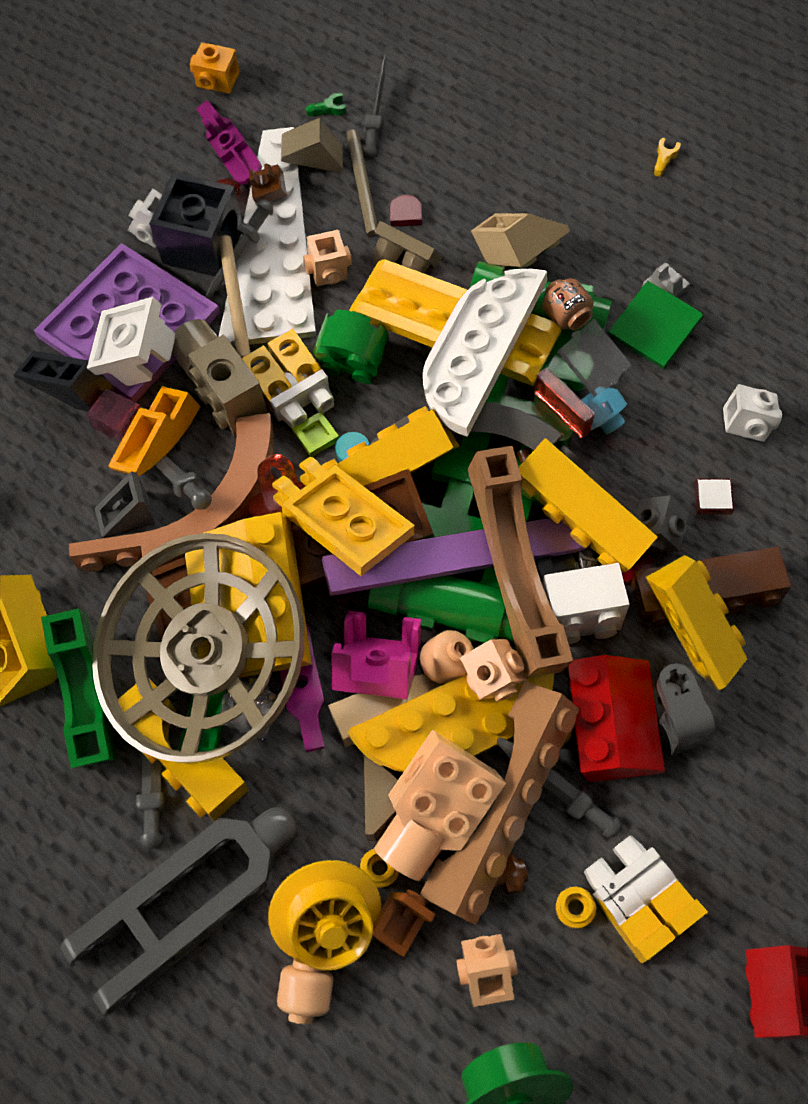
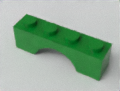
[41,608,117,768]

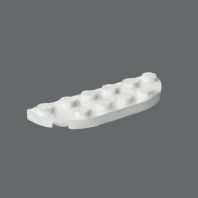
[423,269,547,437]

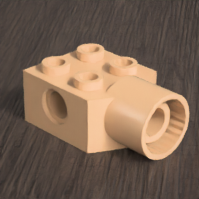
[374,729,506,881]

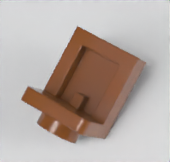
[372,889,436,957]

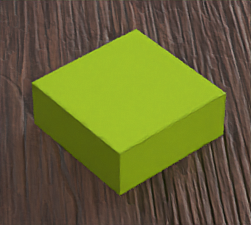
[292,411,339,457]

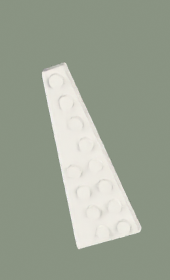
[218,127,316,347]

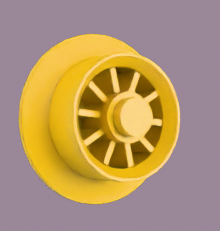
[268,860,381,970]

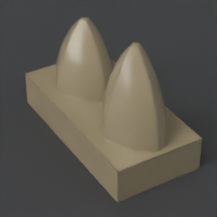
[373,221,442,273]

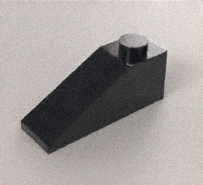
[13,351,115,413]

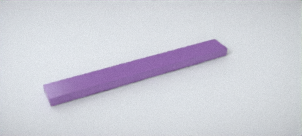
[322,518,591,596]

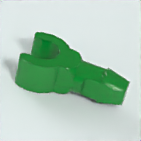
[306,93,346,117]

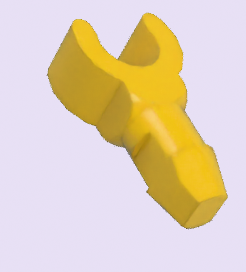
[654,138,681,177]

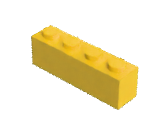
[321,406,459,486]
[519,438,657,573]

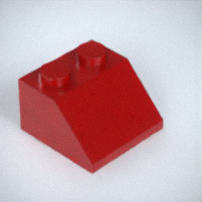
[745,945,808,1039]

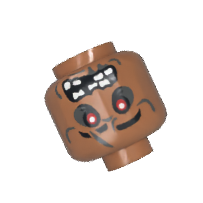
[542,278,594,330]

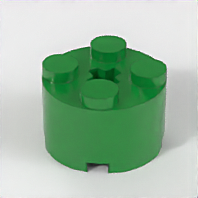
[313,310,389,384]

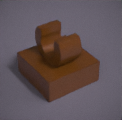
[249,164,287,203]

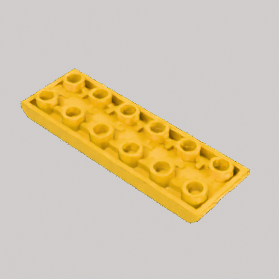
[349,260,561,386]

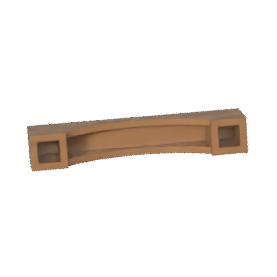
[468,446,573,679]
[420,681,579,925]

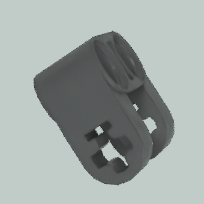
[654,663,715,755]

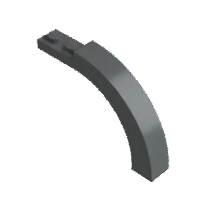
[368,402,609,493]

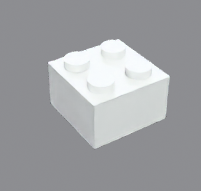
[543,563,629,644]

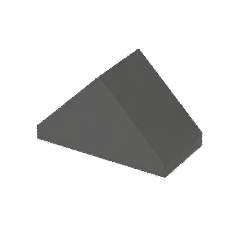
[94,472,155,538]

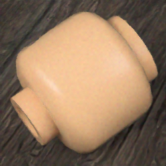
[420,630,474,684]
[277,958,333,1024]

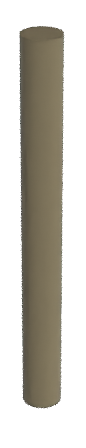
[346,129,378,237]

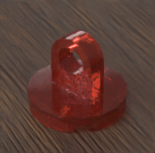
[248,454,306,517]

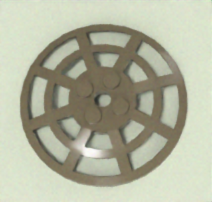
[92,533,304,764]

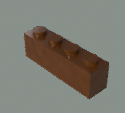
[631,546,791,627]

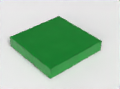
[609,280,703,370]

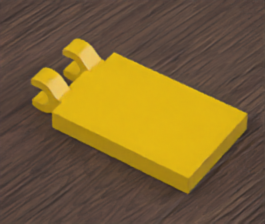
[272,457,415,576]

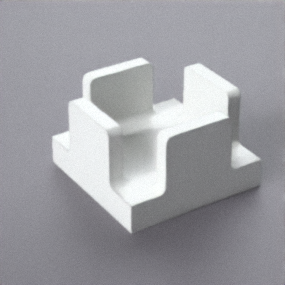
[87,297,175,386]

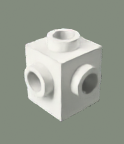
[128,189,162,248]
[723,384,782,442]

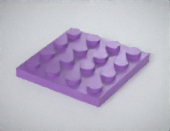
[34,243,220,404]

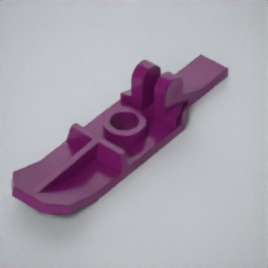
[196,99,263,185]
[280,624,325,753]

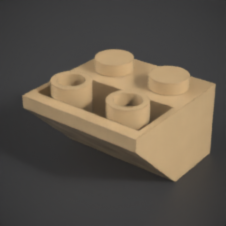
[471,214,570,268]

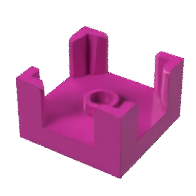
[332,611,421,699]

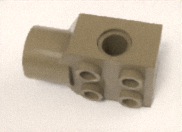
[172,319,267,436]

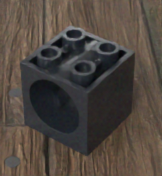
[149,172,242,276]

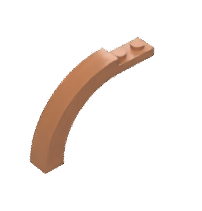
[69,413,275,572]

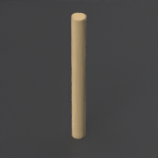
[219,235,250,358]

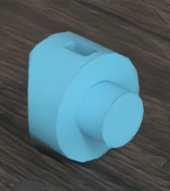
[577,387,627,434]

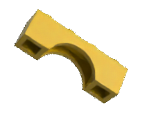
[118,677,249,822]

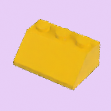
[645,555,747,690]
[0,575,58,707]

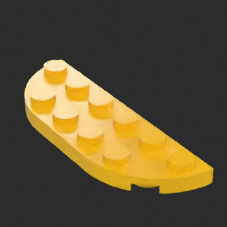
[348,651,554,772]

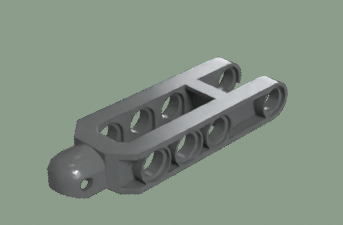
[59,807,297,1017]

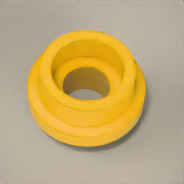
[360,849,399,888]
[555,887,596,929]

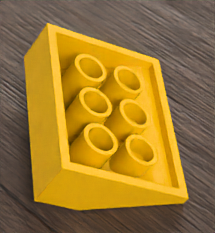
[185,512,312,678]

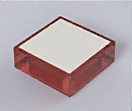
[694,478,734,515]

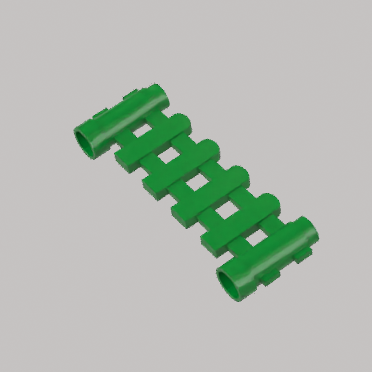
[368,261,612,645]

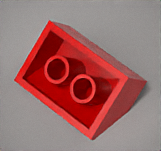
[568,655,666,782]

